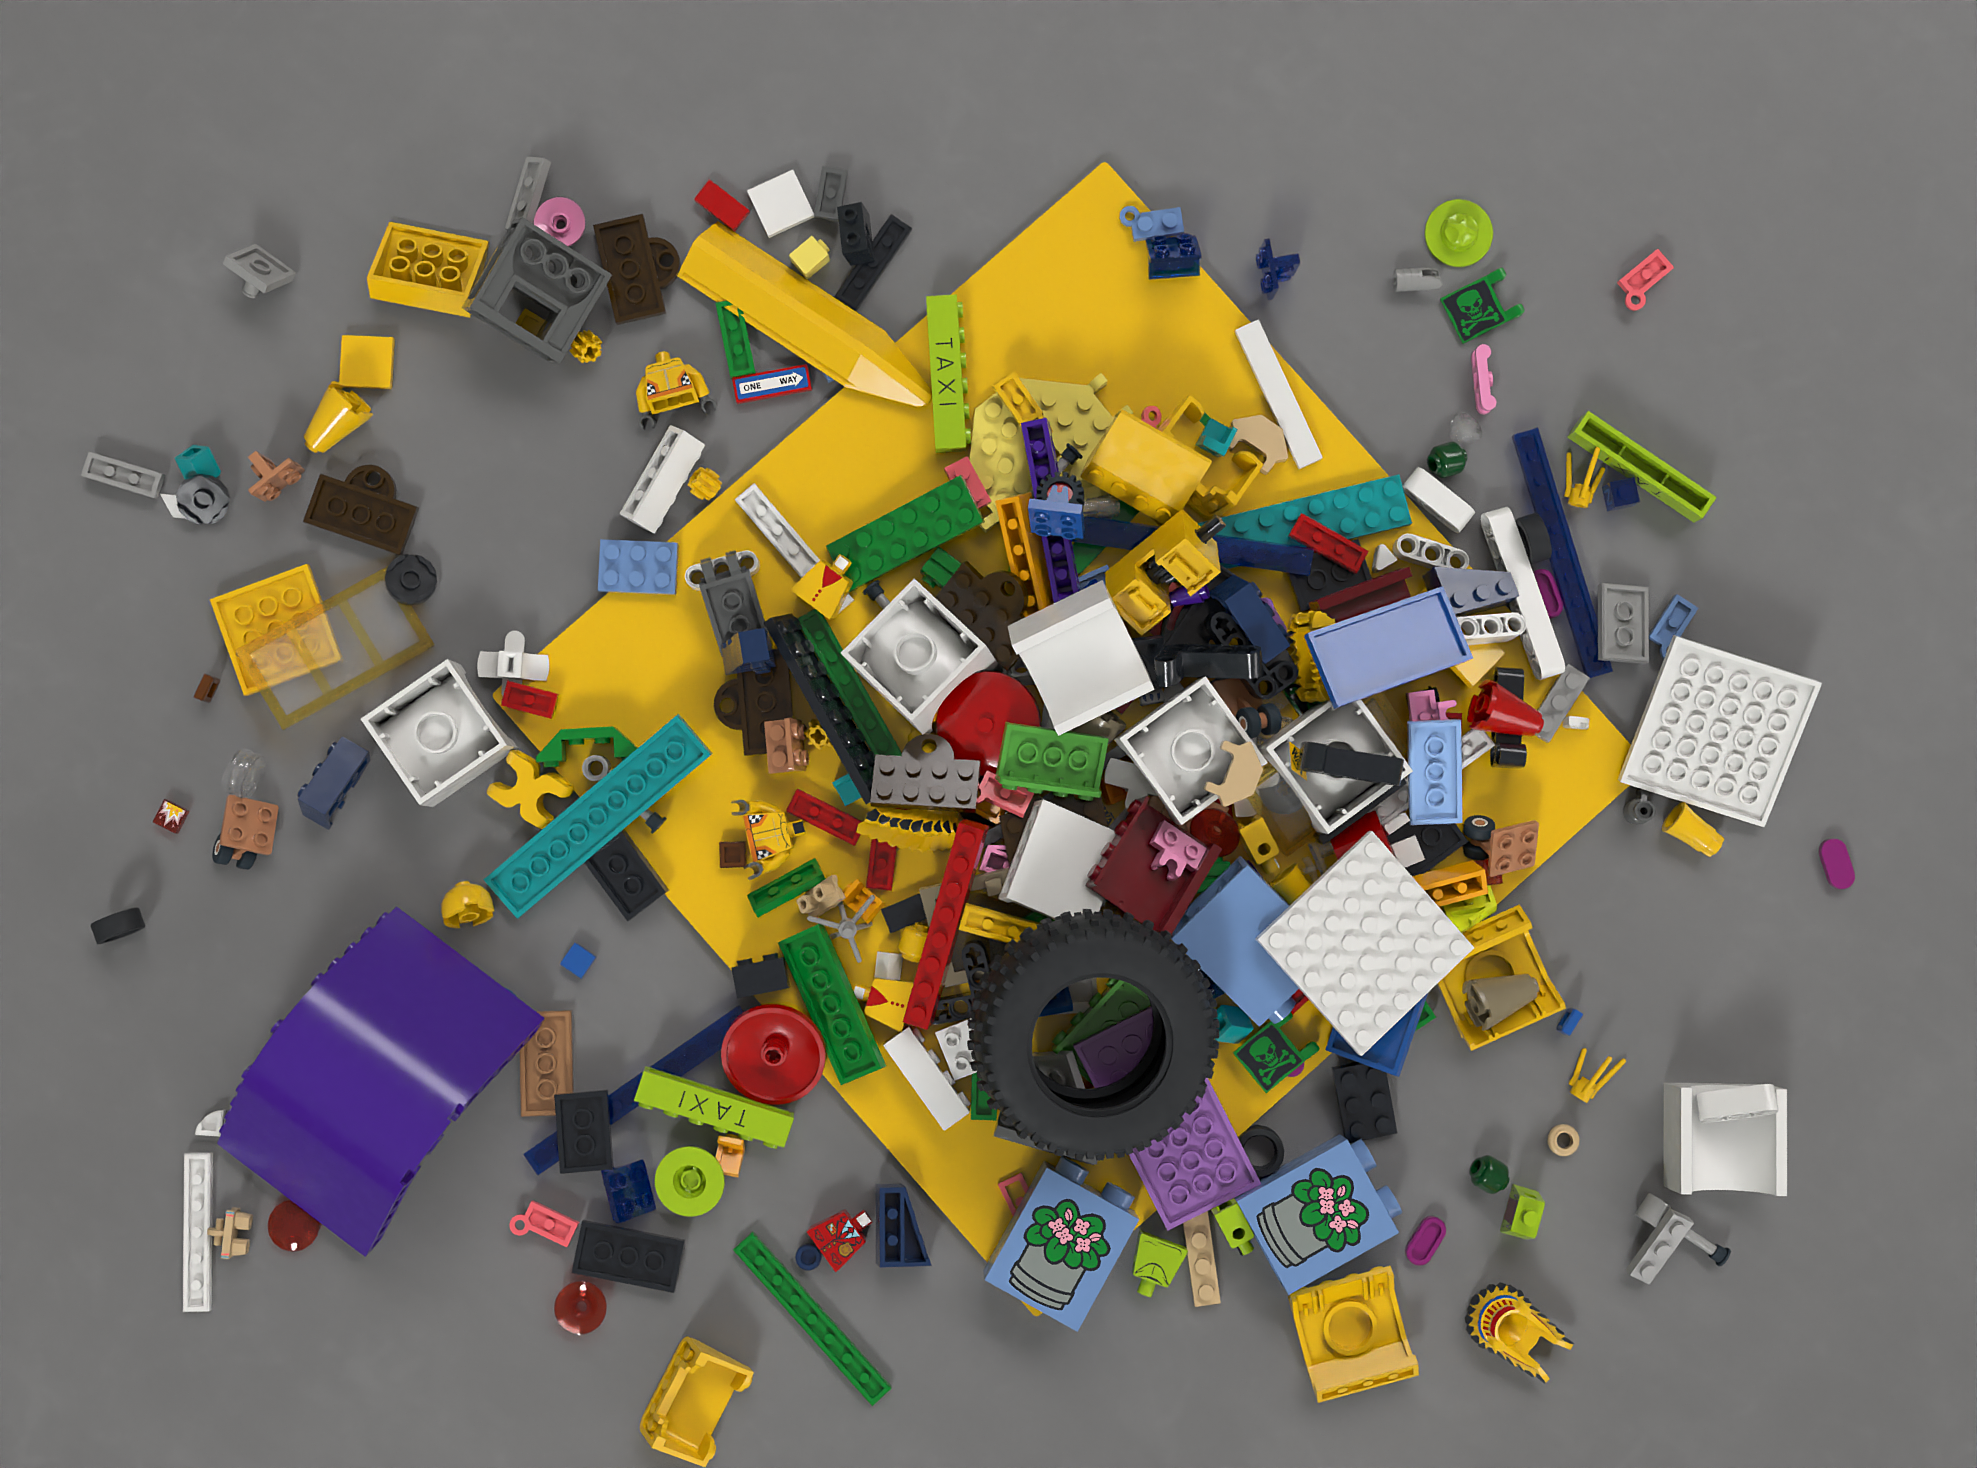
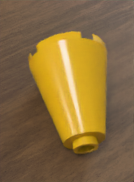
[303,381,373,453]

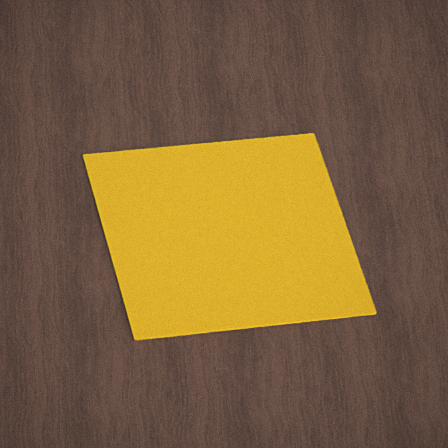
[493,162,1631,1316]

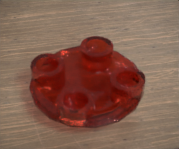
[267,1200,322,1252]

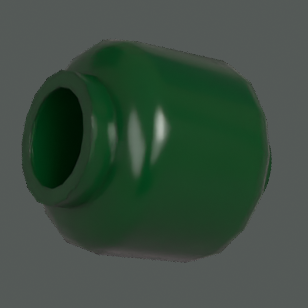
[1427,442,1467,478]
[1469,1155,1510,1194]

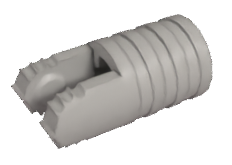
[1393,267,1443,292]

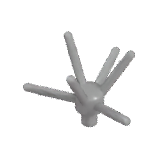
[807,895,875,963]

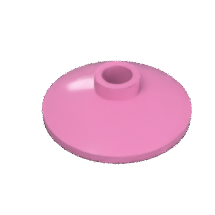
[534,197,585,247]

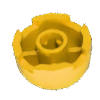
[441,881,495,928]

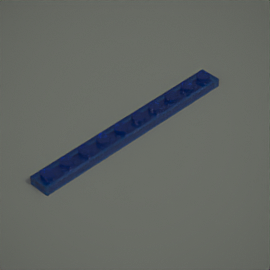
[1512,427,1613,678]
[1071,516,1314,576]
[523,1005,744,1175]

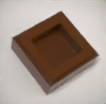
[193,674,220,703]
[719,841,747,868]

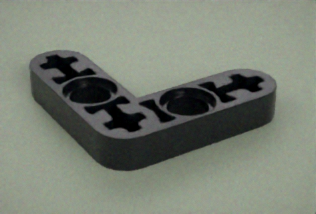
[933,940,992,1025]

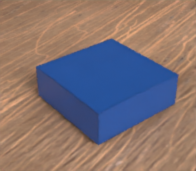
[560,942,597,978]
[1556,1008,1583,1036]

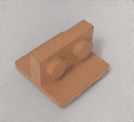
[248,451,305,502]
[764,718,809,774]

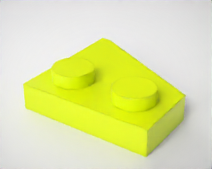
[1441,885,1497,933]

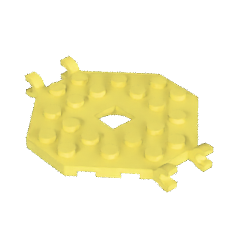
[969,373,1134,533]

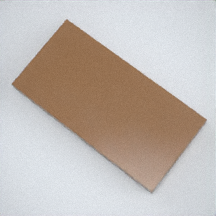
[520,1010,574,1117]

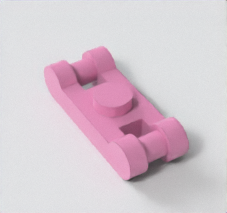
[1471,344,1497,415]

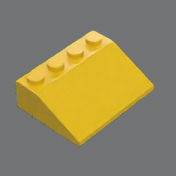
[367,222,489,318]
[1080,409,1212,524]

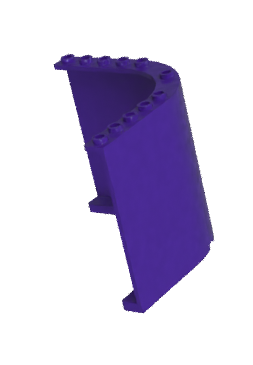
[217,906,545,1257]

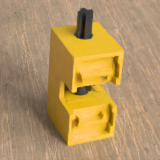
[1105,509,1226,636]

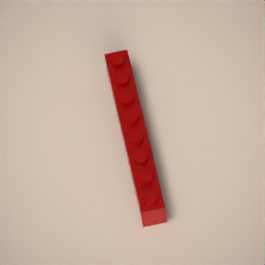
[903,818,989,1030]

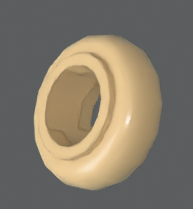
[1547,1124,1580,1156]

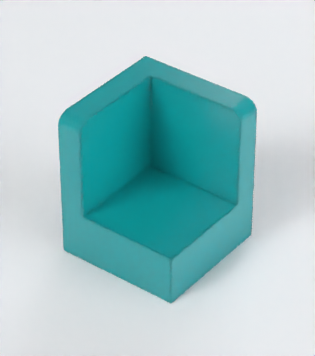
[1195,419,1238,457]
[174,445,221,479]
[832,774,862,806]
[1215,1005,1254,1044]

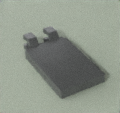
[699,550,769,656]

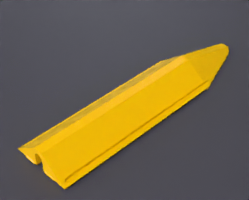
[677,221,932,407]

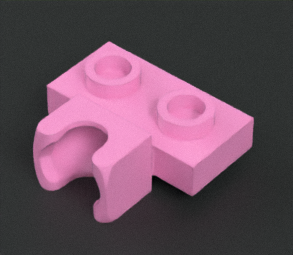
[1406,690,1457,721]
[1149,820,1207,881]

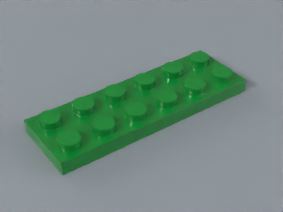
[826,475,985,592]
[778,924,886,1085]

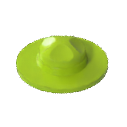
[1425,199,1493,267]
[655,1146,725,1217]

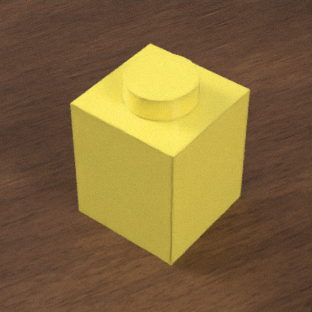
[789,236,830,280]

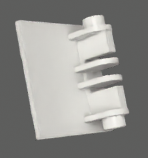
[935,1018,977,1081]

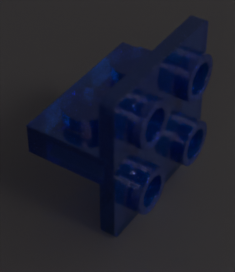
[1145,233,1202,280]
[1256,238,1300,300]
[601,1159,656,1223]

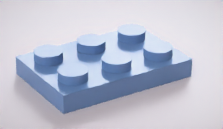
[598,539,679,595]

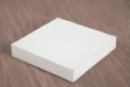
[747,170,814,238]

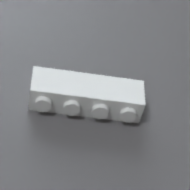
[619,425,705,534]
[883,1026,971,1131]

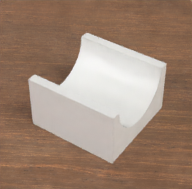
[841,579,998,735]
[1008,580,1154,736]
[361,659,518,807]
[1114,676,1268,825]
[1257,700,1413,834]
[1663,1083,1787,1196]

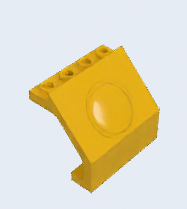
[1437,904,1566,1051]
[1288,1266,1419,1403]

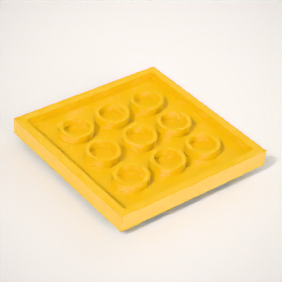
[210,564,344,696]

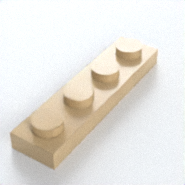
[1183,1211,1221,1307]

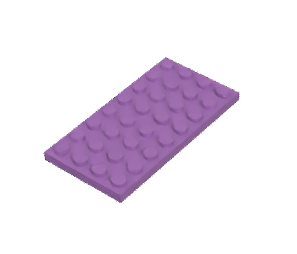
[1073,1006,1261,1230]

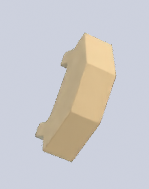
[1228,415,1288,475]
[1203,741,1263,807]

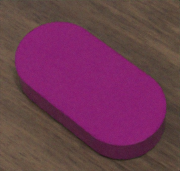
[1533,569,1563,619]
[1819,839,1855,889]
[1405,1216,1446,1266]

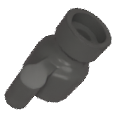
[1623,788,1656,824]

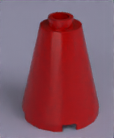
[1467,679,1544,737]

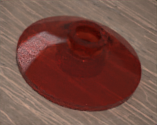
[1190,808,1240,857]
[554,1281,607,1334]

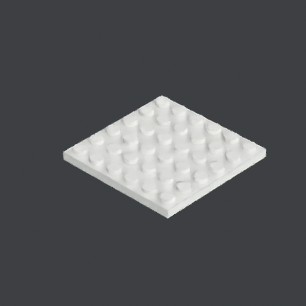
[1618,635,1822,827]
[1255,831,1474,1056]

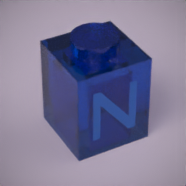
[1602,477,1640,512]

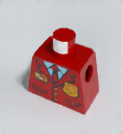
[807,1209,873,1272]

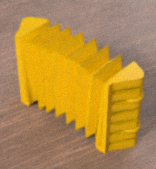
[1288,611,1335,703]

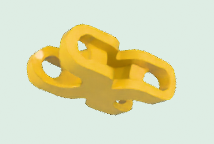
[486,750,574,829]

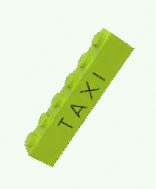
[926,294,971,453]
[1567,411,1717,523]
[634,1066,794,1149]

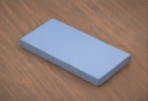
[1407,719,1462,825]

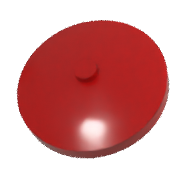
[937,671,1041,776]
[721,1004,826,1105]

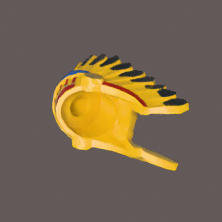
[856,807,959,853]
[1465,1282,1574,1384]

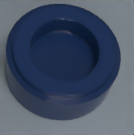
[795,1243,822,1270]

